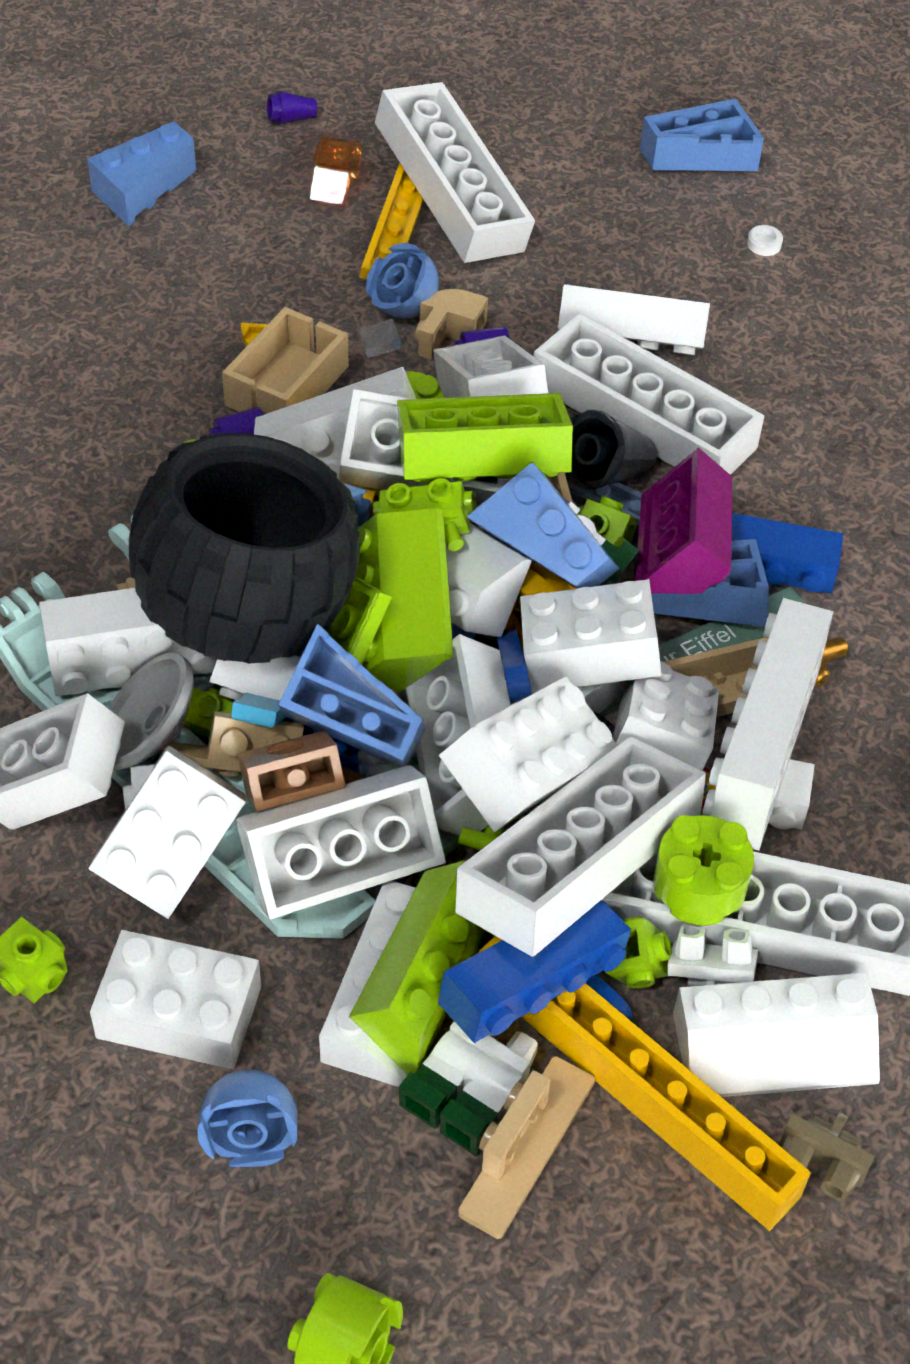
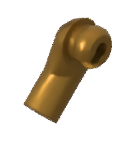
[814,637,848,687]

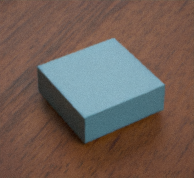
[231,693,286,728]

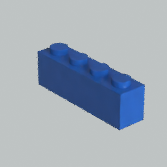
[732,513,844,594]
[438,900,631,1043]

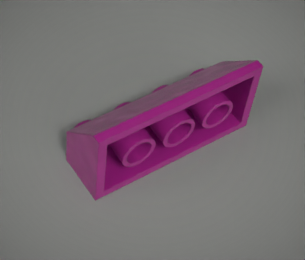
[635,447,732,594]

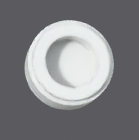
[747,225,783,256]

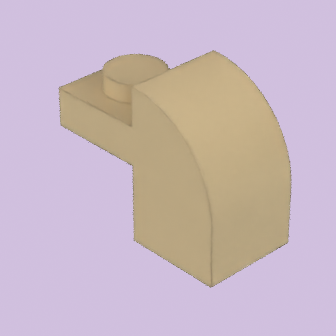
[415,289,488,360]

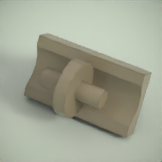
[779,1112,875,1202]

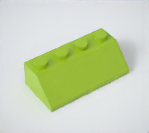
[397,393,573,483]
[355,507,453,692]
[349,861,487,1075]

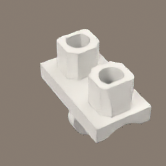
[668,923,758,986]

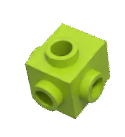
[578,496,640,545]
[0,916,68,1004]
[605,917,672,989]

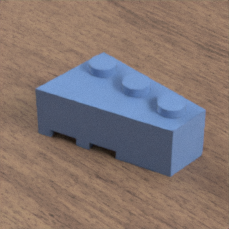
[640,99,764,171]
[87,121,196,227]
[467,462,620,589]
[634,539,769,627]
[278,624,425,767]

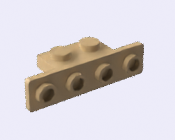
[664,638,768,717]
[161,711,304,776]
[458,1056,595,1239]

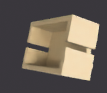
[222,307,349,414]

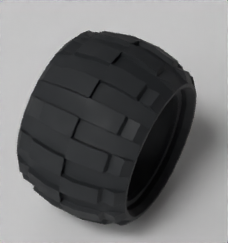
[129,433,360,664]

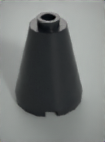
[565,410,657,489]

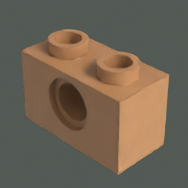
[237,730,346,812]

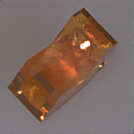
[309,135,363,207]

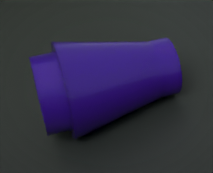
[267,91,317,125]

